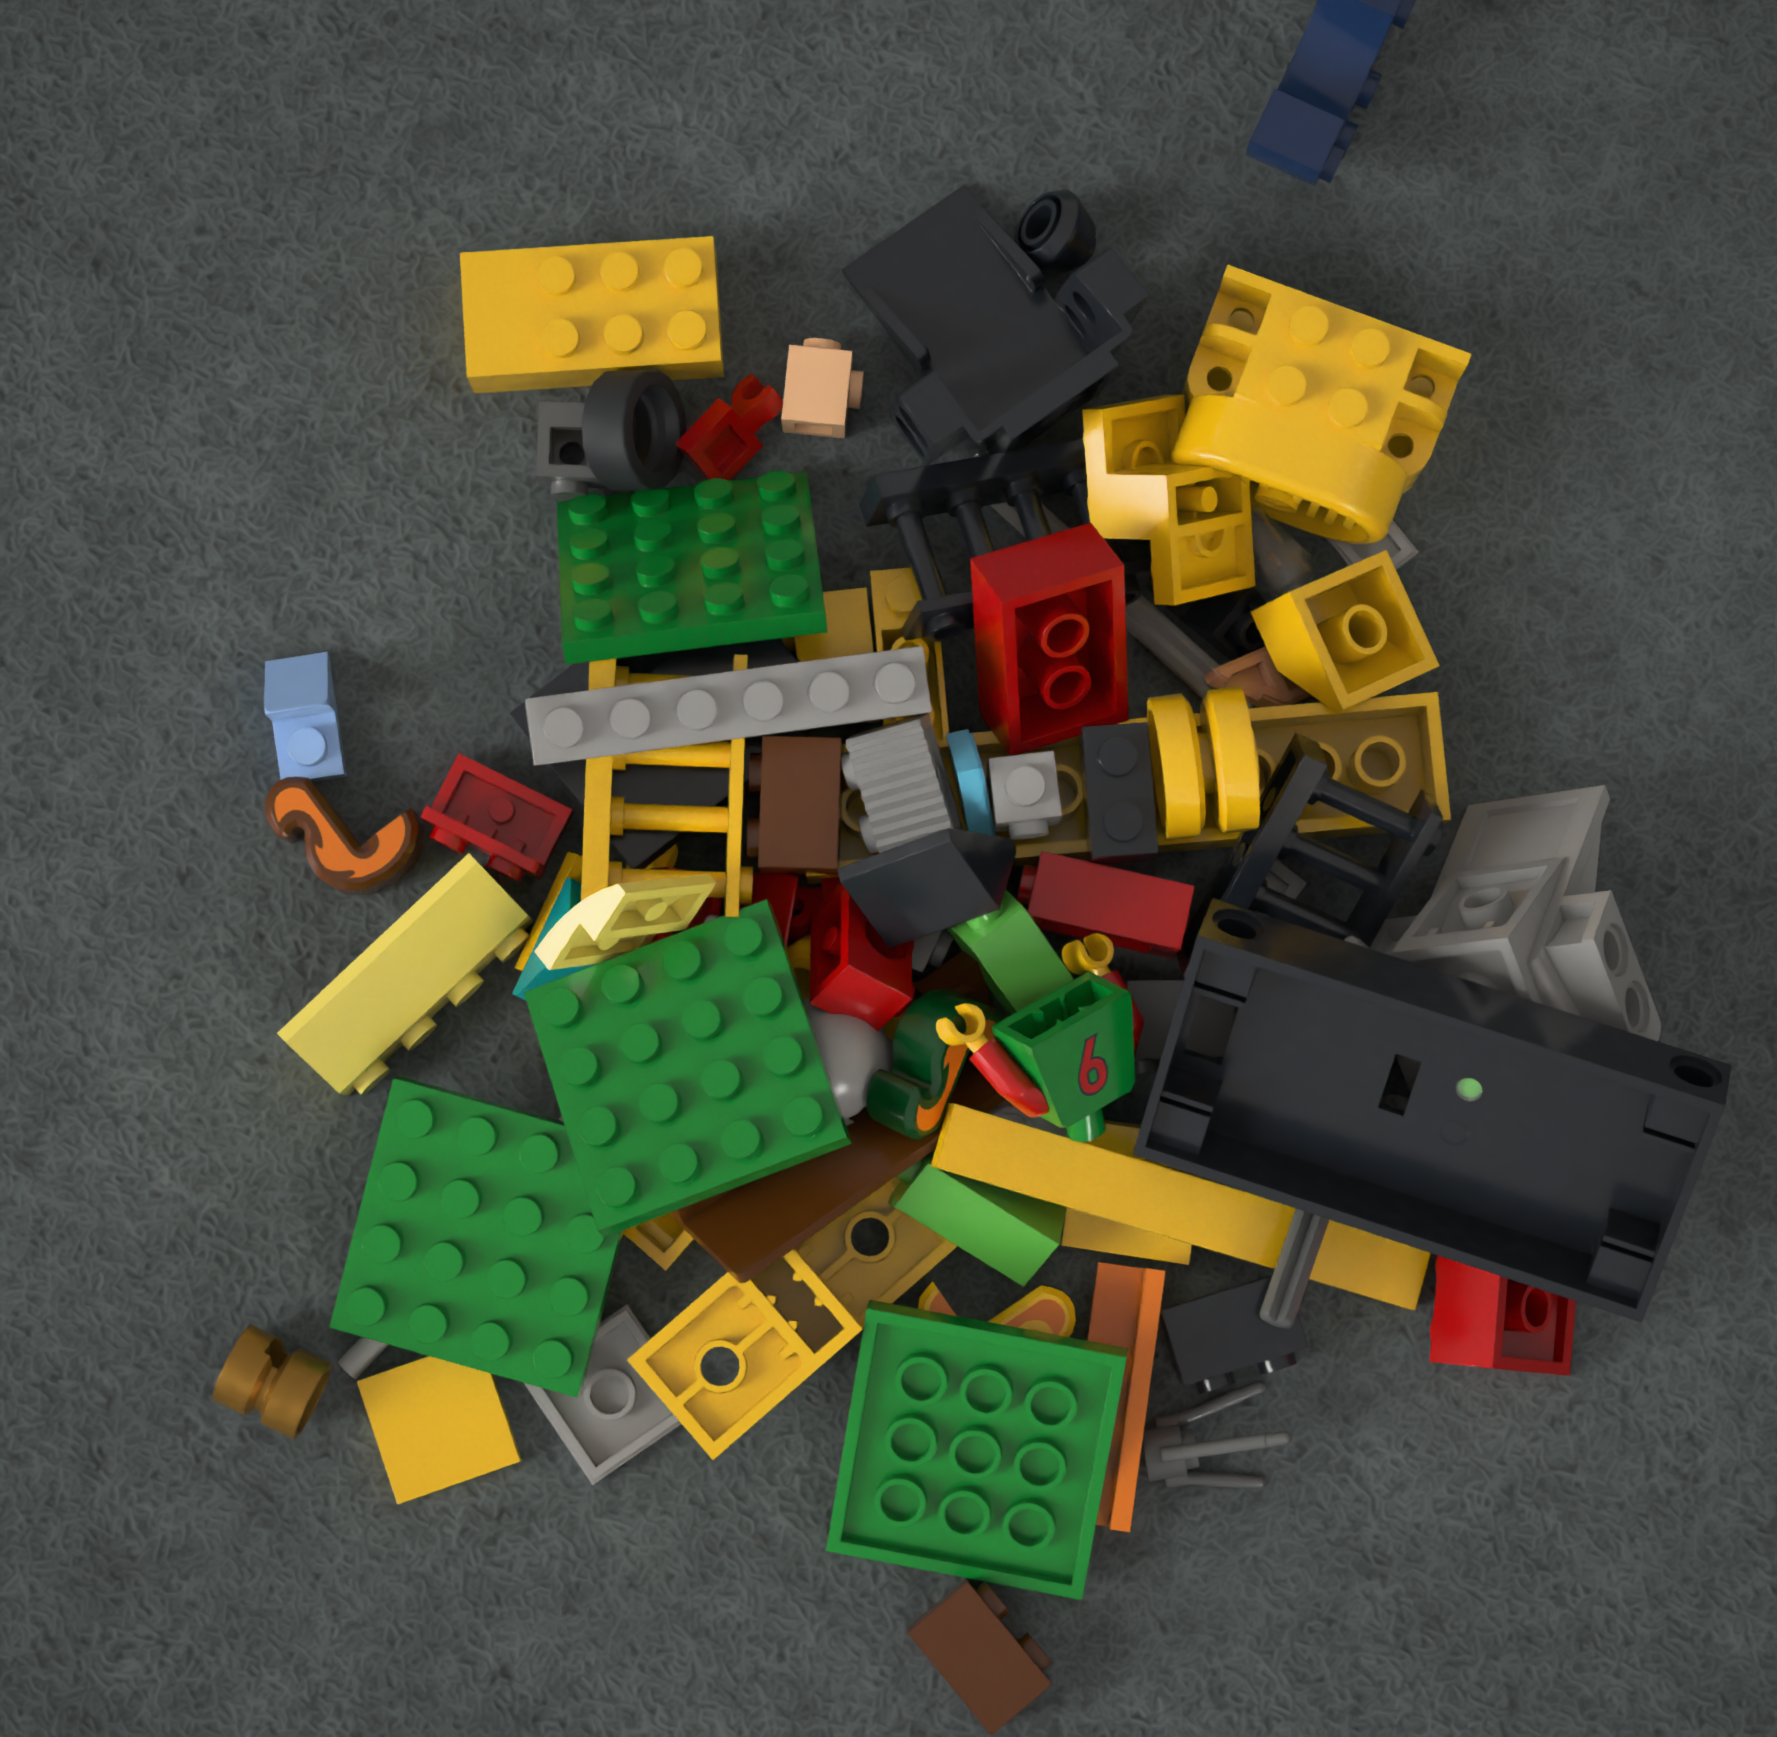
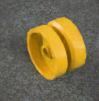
[1147,686,1260,841]

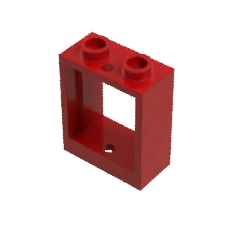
[1016,851,1195,960]

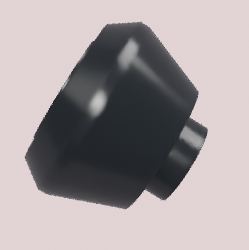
[1015,189,1096,273]

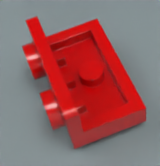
[420,753,574,883]

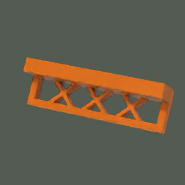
[1086,1262,1166,1532]

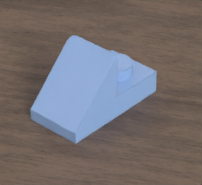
[264,652,347,782]

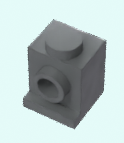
[536,401,603,500]

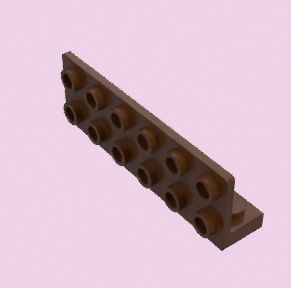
[671,951,1007,1283]

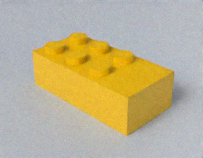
[460,236,724,393]

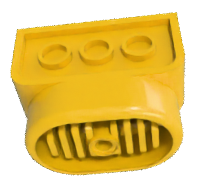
[1171,265,1472,544]

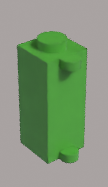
[888,1150,1067,1287]

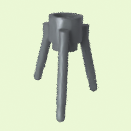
[1142,1381,1292,1489]

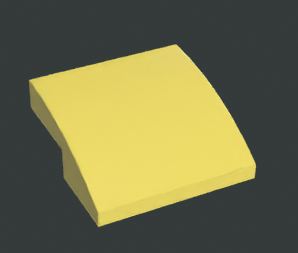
[535,874,716,970]

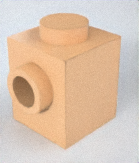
[781,338,864,438]

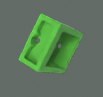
[946,889,1074,1016]

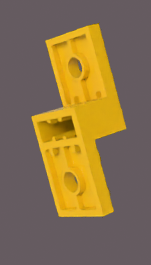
[627,1177,957,1460]

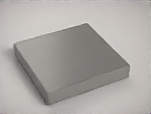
[524,1304,681,1485]

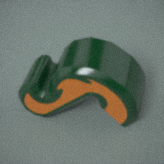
[866,989,1005,1140]

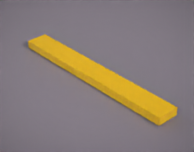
[930,1103,1431,1310]

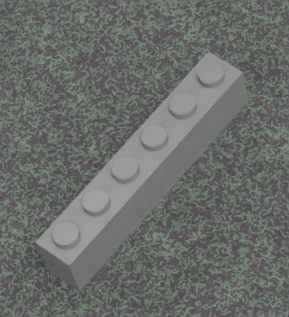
[525,646,932,766]

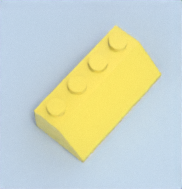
[277,853,534,1097]

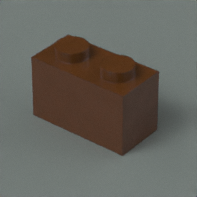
[747,736,844,875]
[907,1578,1053,1735]

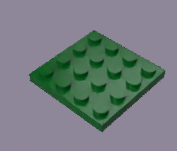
[557,470,828,665]
[524,899,852,1237]
[329,1076,624,1398]
[826,1300,1128,1600]

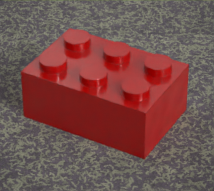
[970,523,1129,756]

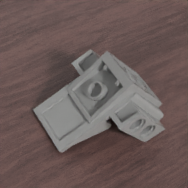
[1370,785,1661,1095]

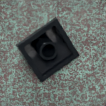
[837,828,1017,948]

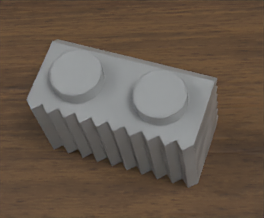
[841,713,964,853]

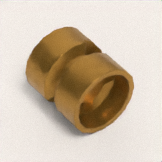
[212,1324,333,1440]

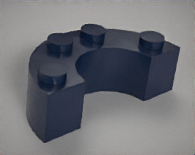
[1245,0,1416,186]

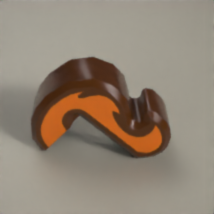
[265,777,425,895]

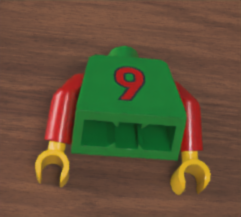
[936,933,1144,1142]

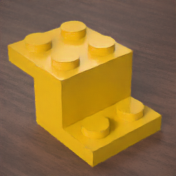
[1082,395,1255,605]

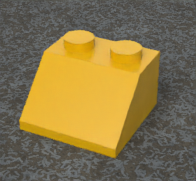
[1250,550,1440,713]

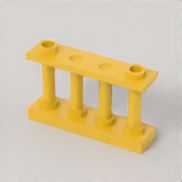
[581,655,753,917]

